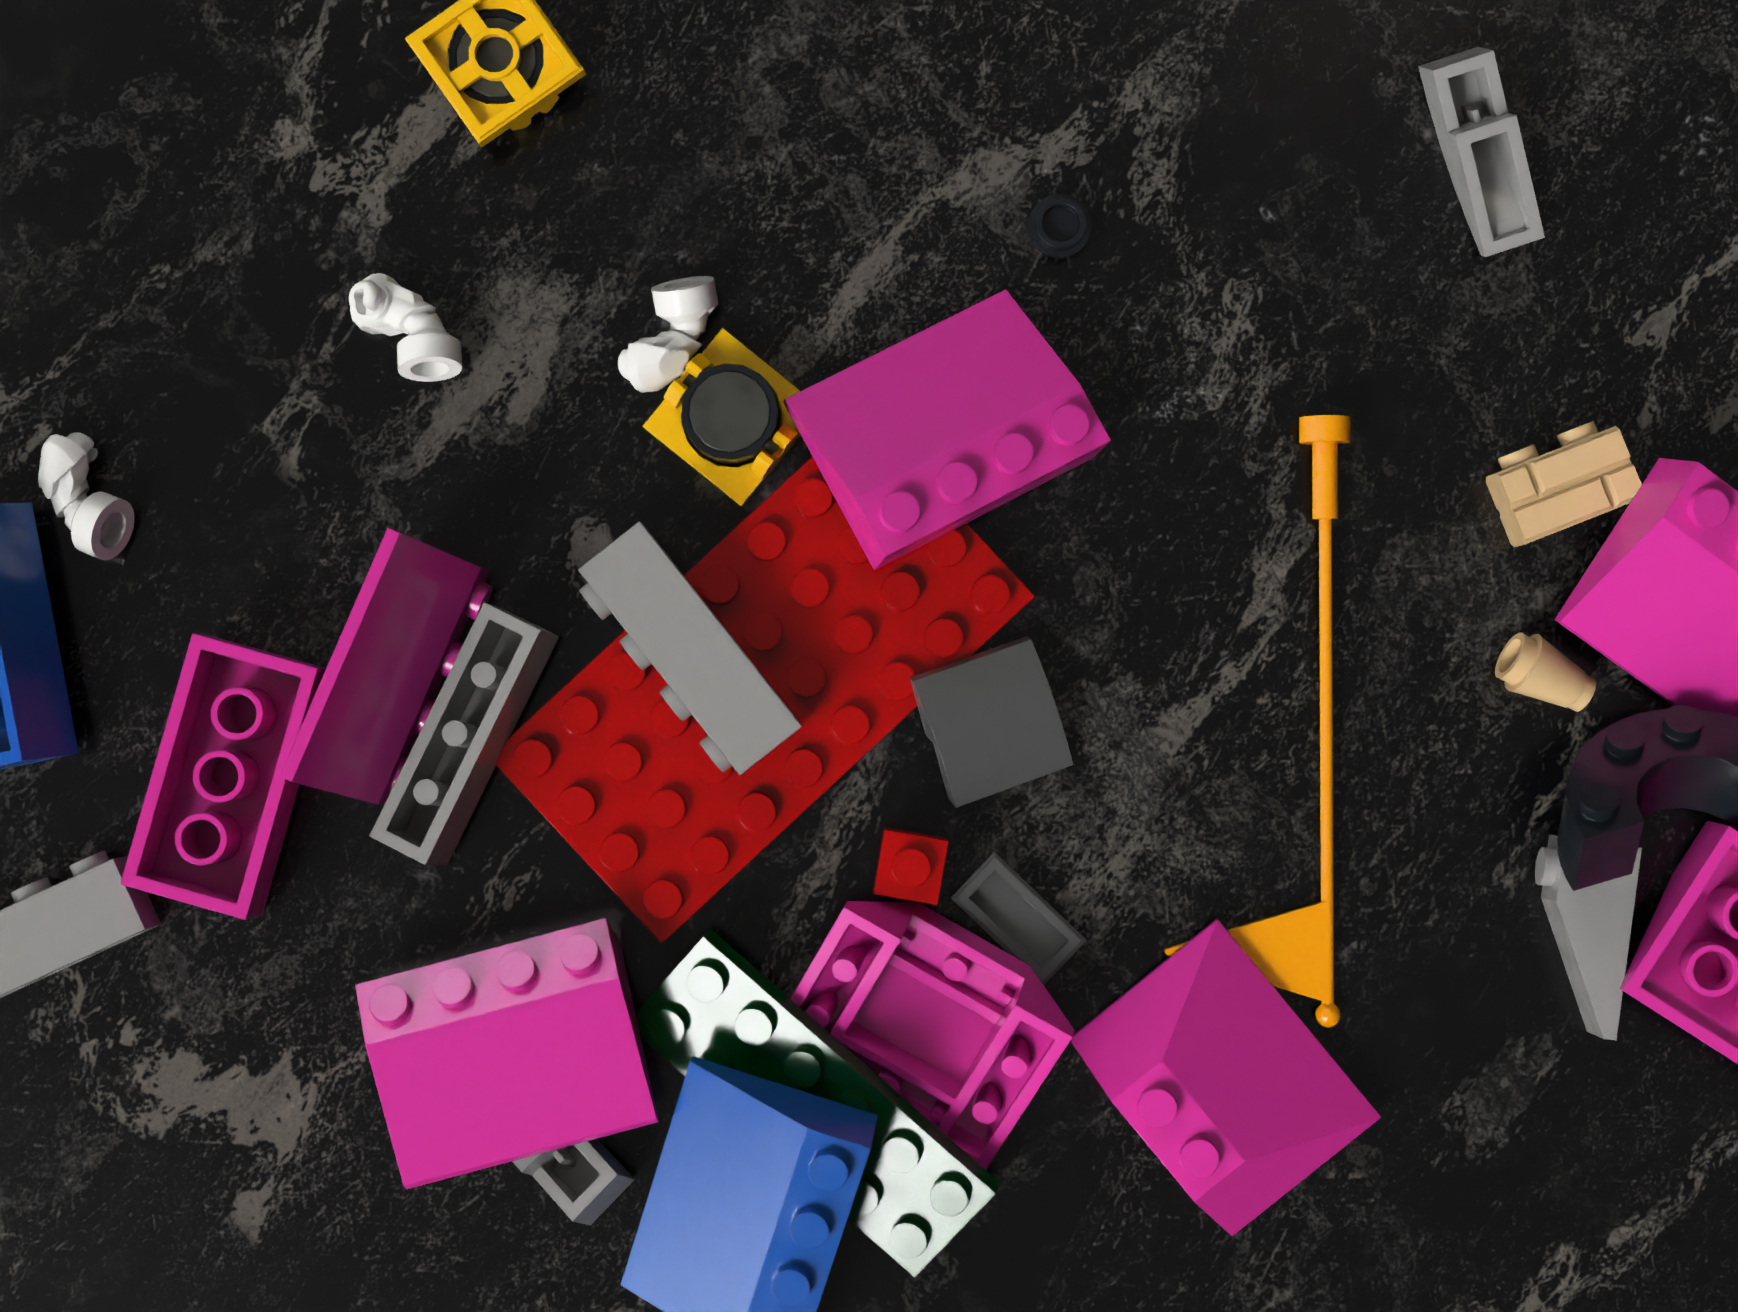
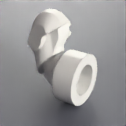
[349,273,462,382]
[618,276,718,393]
[38,432,134,560]

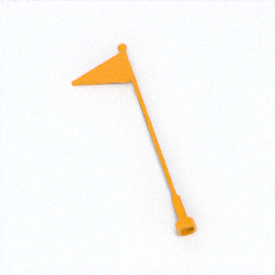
[1164,415,1351,1028]

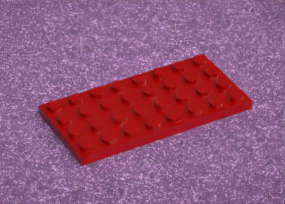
[495,457,1035,944]

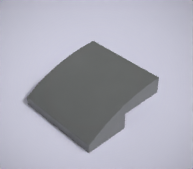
[910,636,1074,808]

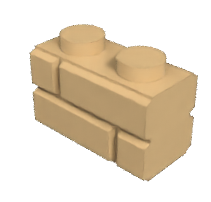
[1486,421,1642,547]

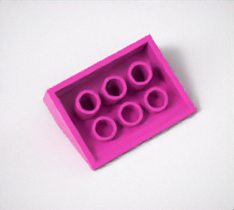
[783,289,1111,571]
[1554,458,1738,717]
[279,528,493,805]
[1619,820,1738,1064]
[355,918,659,1189]

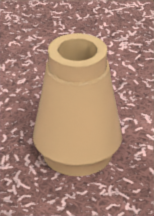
[1495,632,1596,712]

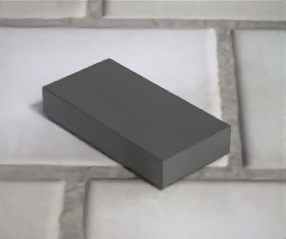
[950,851,1087,985]

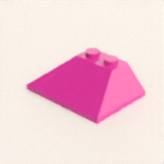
[790,901,1075,1170]
[1070,918,1381,1236]

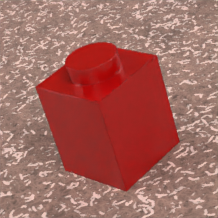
[873,827,948,905]

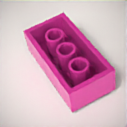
[120,633,326,920]

